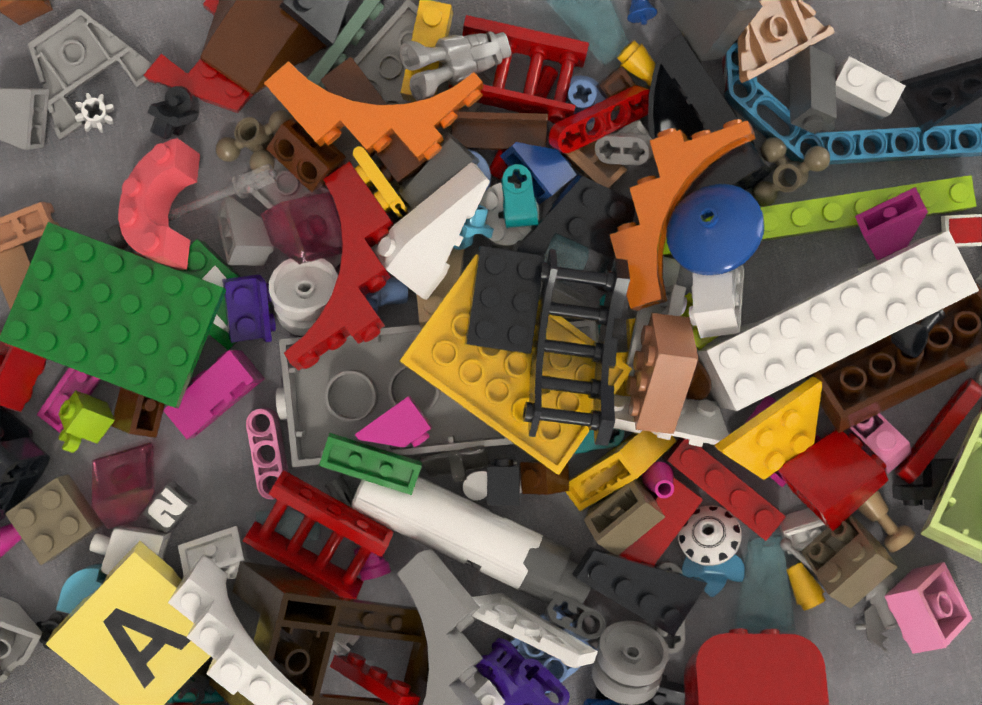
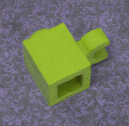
[58,390,115,453]

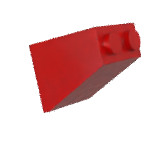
[778,430,889,532]

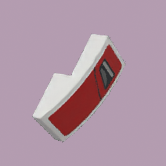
[941,214,982,248]

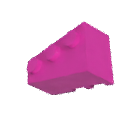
[163,350,265,440]

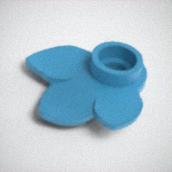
[682,555,745,597]

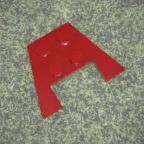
[144,0,253,113]

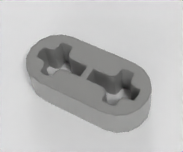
[595,132,654,165]

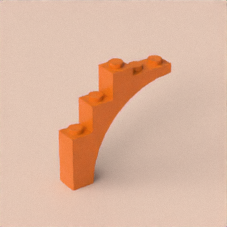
[264,61,483,162]
[610,119,756,311]

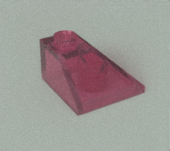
[261,192,343,265]
[92,442,155,529]

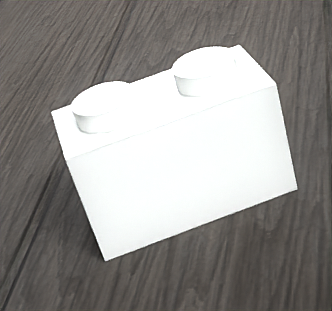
[835,56,905,121]

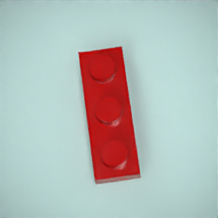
[330,652,421,705]

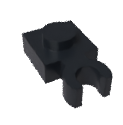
[178,657,215,705]

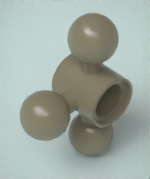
[216,110,293,175]
[752,137,830,206]

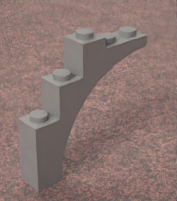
[397,548,483,705]

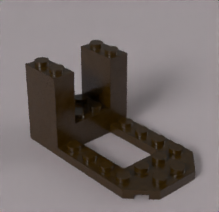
[209,561,429,705]

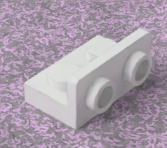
[178,526,252,579]

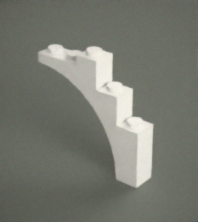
[168,555,313,705]

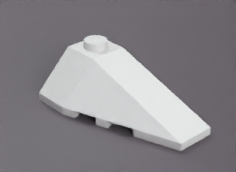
[374,162,490,300]

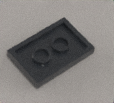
[465,246,545,354]

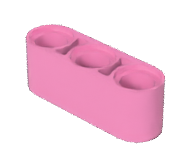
[246,408,289,499]

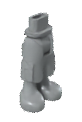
[400,31,511,101]

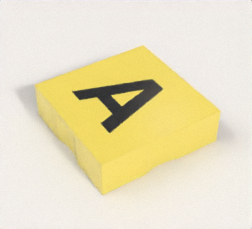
[46,540,211,705]

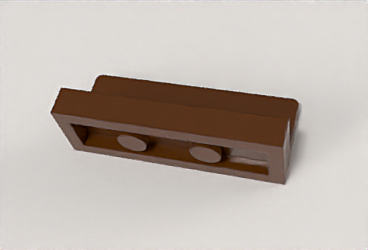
[452,112,548,150]

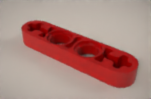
[549,85,650,153]
[895,378,982,484]

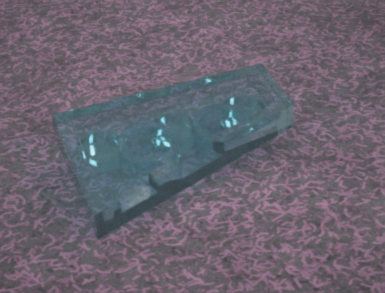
[546,0,629,66]
[733,535,796,634]

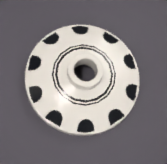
[678,506,742,566]

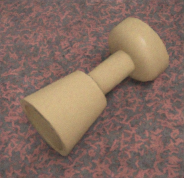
[857,490,915,553]

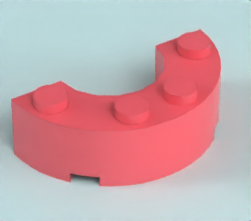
[118,138,200,270]

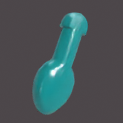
[166,690,224,704]

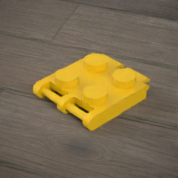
[353,146,409,218]

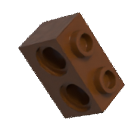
[266,117,346,193]

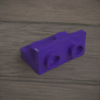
[222,274,276,343]

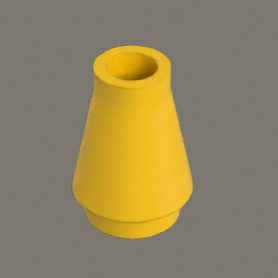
[617,40,656,86]
[785,562,826,611]

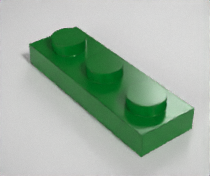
[319,433,422,495]

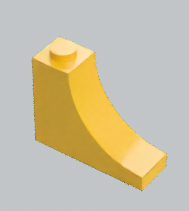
[566,430,676,511]

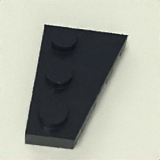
[900,57,982,133]

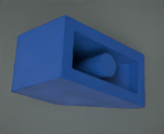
[500,142,577,205]

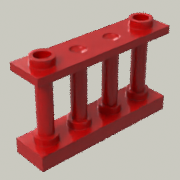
[449,15,589,124]
[243,470,394,599]

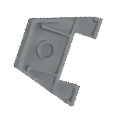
[28,8,152,140]

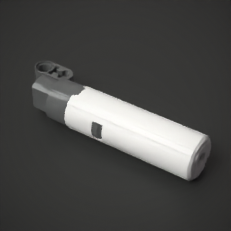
[351,476,606,641]

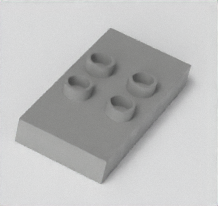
[279,324,513,467]

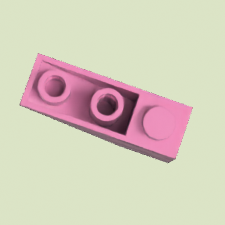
[846,413,912,474]

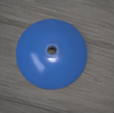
[666,184,765,275]

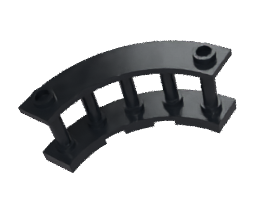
[523,249,630,446]

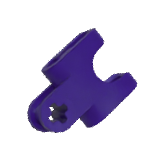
[476,638,570,705]

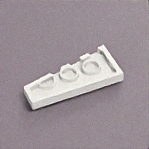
[614,395,729,451]
[472,593,598,668]

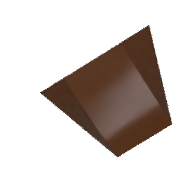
[200,0,328,95]

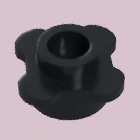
[36,612,63,650]

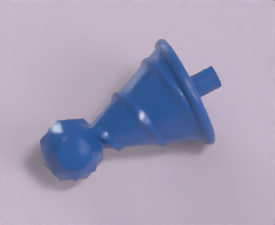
[627,0,658,25]

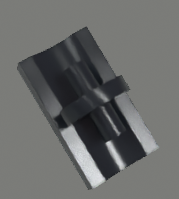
[147,86,199,139]

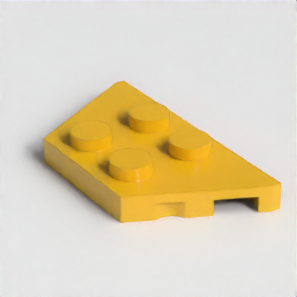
[715,376,822,480]

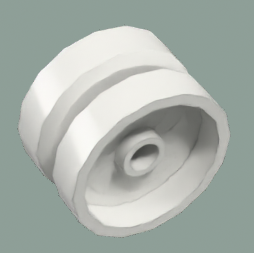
[269,254,338,336]

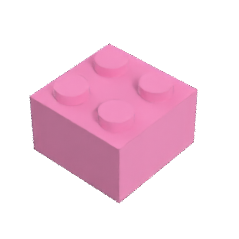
[884,562,973,654]

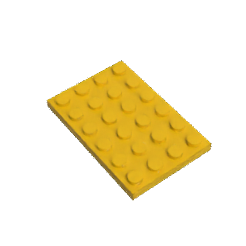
[399,254,632,475]

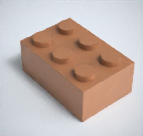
[626,313,699,434]

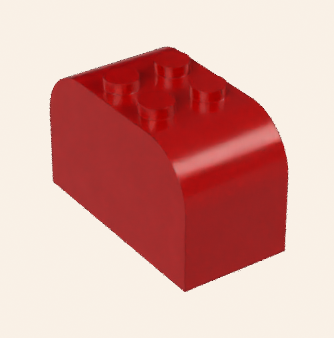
[684,628,829,705]

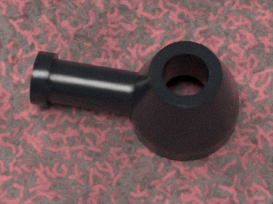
[891,309,945,357]

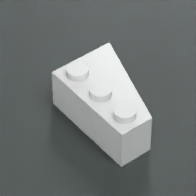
[689,265,744,338]

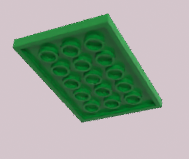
[0,222,226,409]

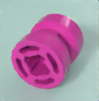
[353,546,391,581]

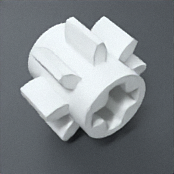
[75,93,114,133]

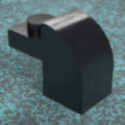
[892,458,955,511]

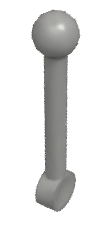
[780,538,814,572]

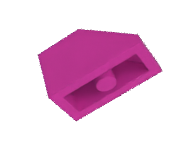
[855,187,928,261]
[355,395,433,448]

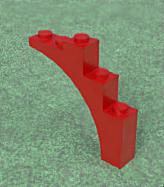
[284,161,394,371]

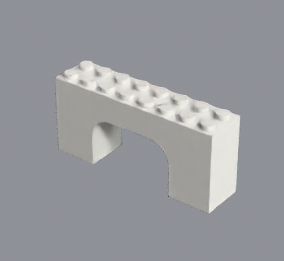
[697,230,979,411]

